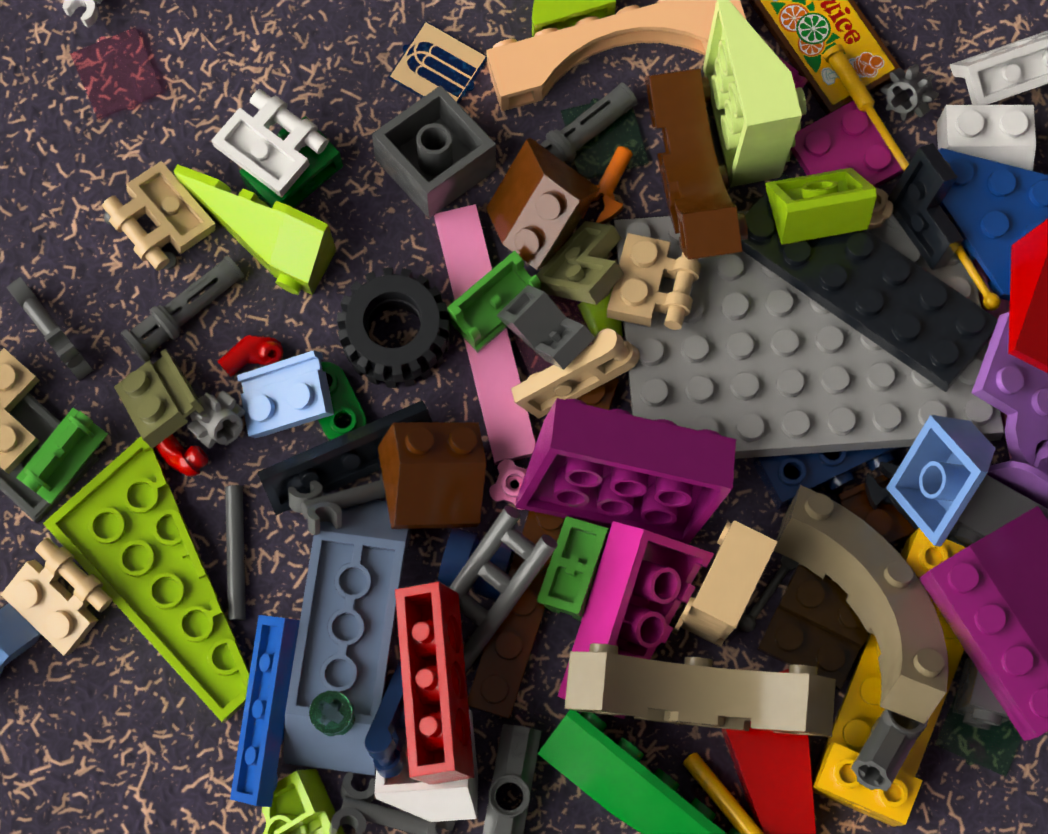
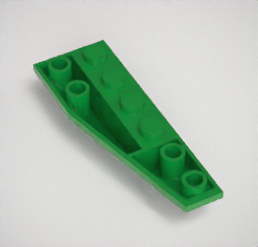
[537,710,740,834]

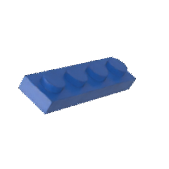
[230,615,300,807]

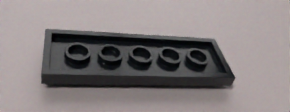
[741,174,998,392]

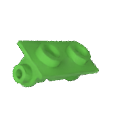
[16,408,108,505]

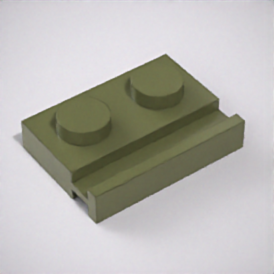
[114,349,205,449]

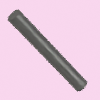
[225,485,246,621]

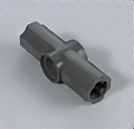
[851,709,928,791]
[482,724,542,834]

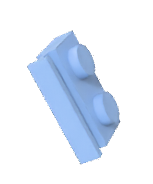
[237,350,334,438]

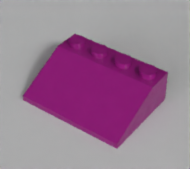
[515,398,736,544]
[919,505,1048,741]

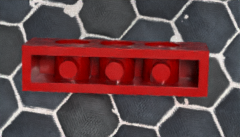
[395,582,475,785]

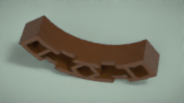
[644,68,748,260]

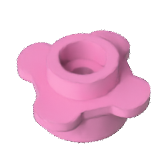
[489,459,527,510]

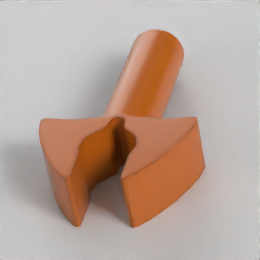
[582,146,633,224]

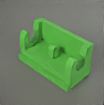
[447,251,541,353]
[537,516,610,621]

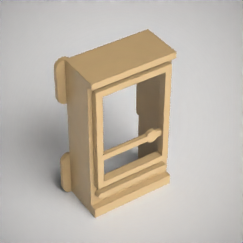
[673,520,778,647]

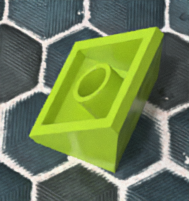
[765,168,877,245]

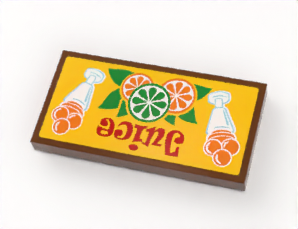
[748,0,901,115]

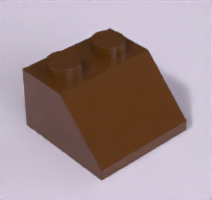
[486,138,600,270]
[378,422,487,529]

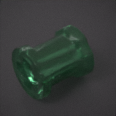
[309,691,356,737]

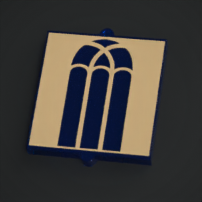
[388,21,487,104]

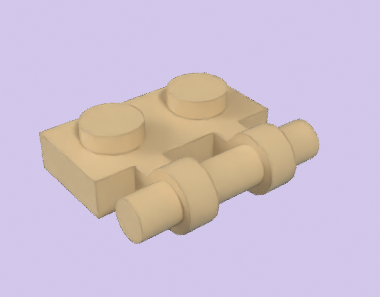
[102,161,215,271]
[607,233,701,330]
[1,538,113,656]

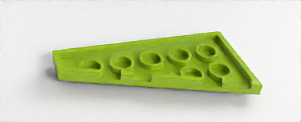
[43,437,250,723]

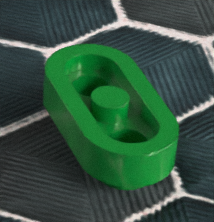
[318,362,367,441]

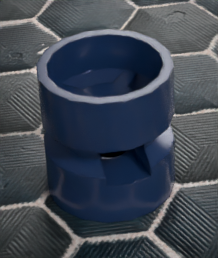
[437,527,514,600]

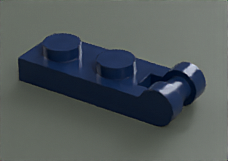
[364,661,406,778]

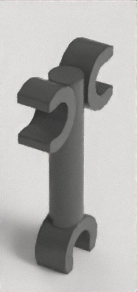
[6,277,94,381]
[288,473,386,535]
[329,772,456,834]

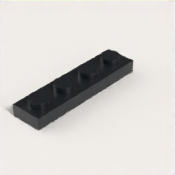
[257,401,432,515]

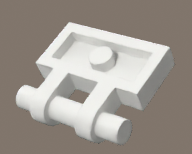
[211,89,329,198]

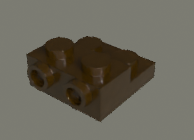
[757,564,869,690]

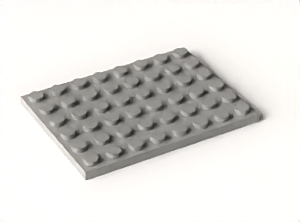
[614,206,1004,459]

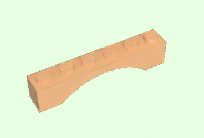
[486,0,747,112]

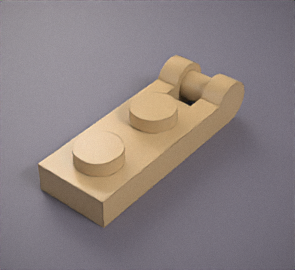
[511,328,640,419]

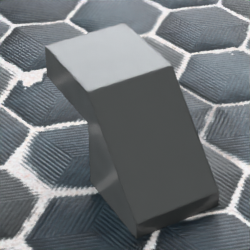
[497,285,595,370]

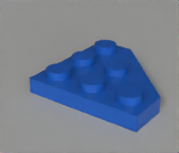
[938,148,1048,301]

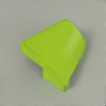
[262,769,345,834]

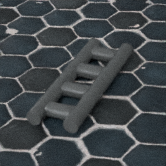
[449,506,558,673]

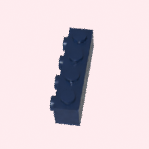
[753,446,911,510]

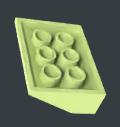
[703,0,807,187]

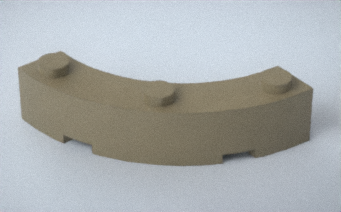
[774,485,948,724]
[564,643,836,737]

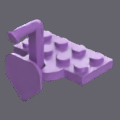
[972,311,1048,509]

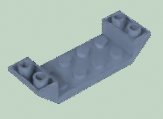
[283,493,412,776]

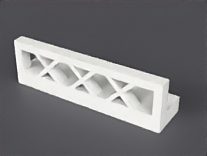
[950,30,1048,105]

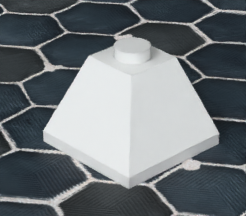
[374,710,478,822]

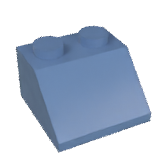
[886,415,996,547]

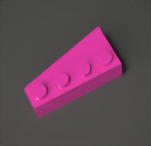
[558,521,714,719]

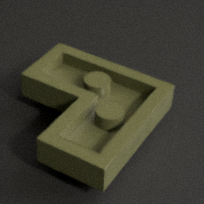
[536,221,624,305]

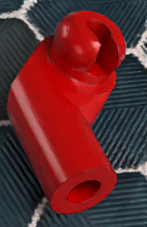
[217,335,283,378]
[155,434,209,477]

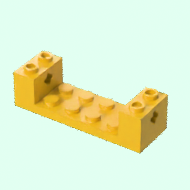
[812,528,966,827]

